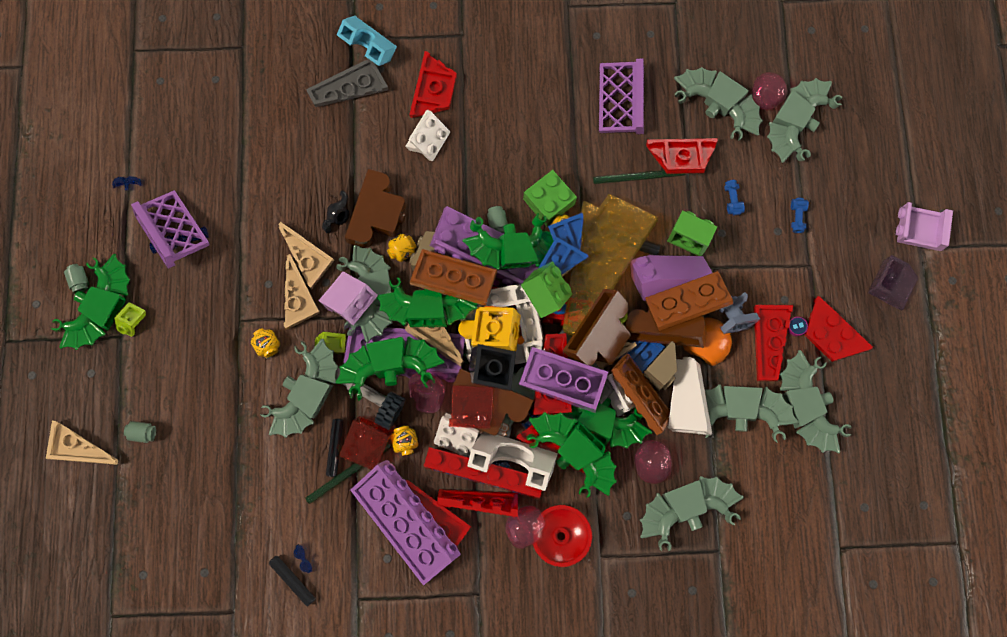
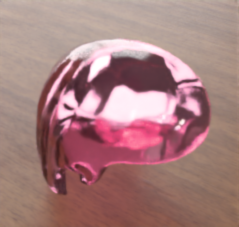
[752,72,787,110]
[408,373,445,413]
[634,440,672,484]
[505,506,545,549]

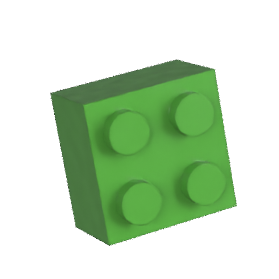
[523,170,577,227]
[667,210,717,256]
[521,261,572,318]

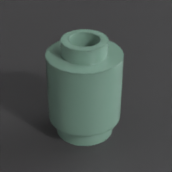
[487,206,508,234]
[64,264,89,294]
[124,421,156,443]

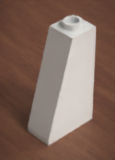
[668,357,712,435]

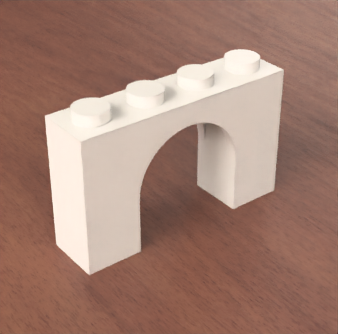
[467,432,558,491]

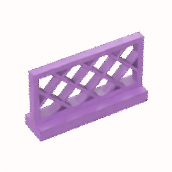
[599,59,644,134]
[131,190,209,268]

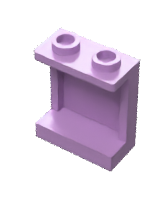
[896,202,953,251]
[319,272,378,326]

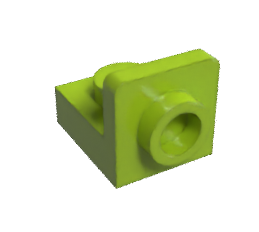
[115,302,146,337]
[315,332,346,354]

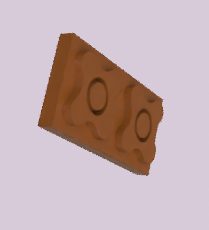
[410,249,497,306]
[645,271,733,331]
[611,353,670,435]

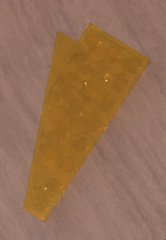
[563,194,658,336]

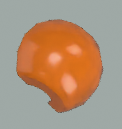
[683,318,732,366]

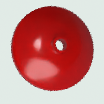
[531,505,592,567]

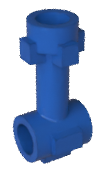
[724,180,745,216]
[791,198,809,233]

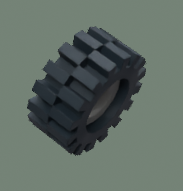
[375,391,406,430]

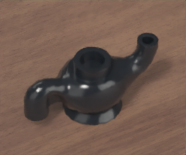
[322,190,350,233]

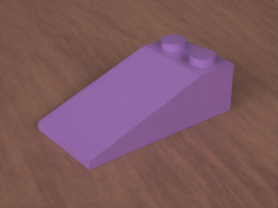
[630,255,712,301]
[519,347,608,413]

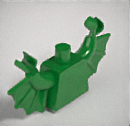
[462,213,554,270]
[51,254,130,350]
[376,277,478,327]
[335,337,445,401]
[557,398,652,448]
[526,412,617,498]

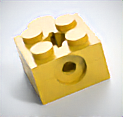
[458,307,521,351]

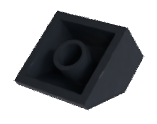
[469,344,516,391]

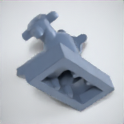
[716,292,760,334]

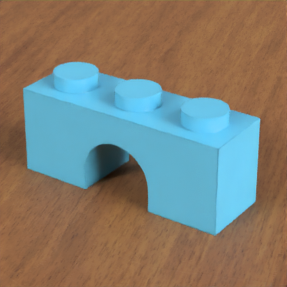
[337,16,397,66]

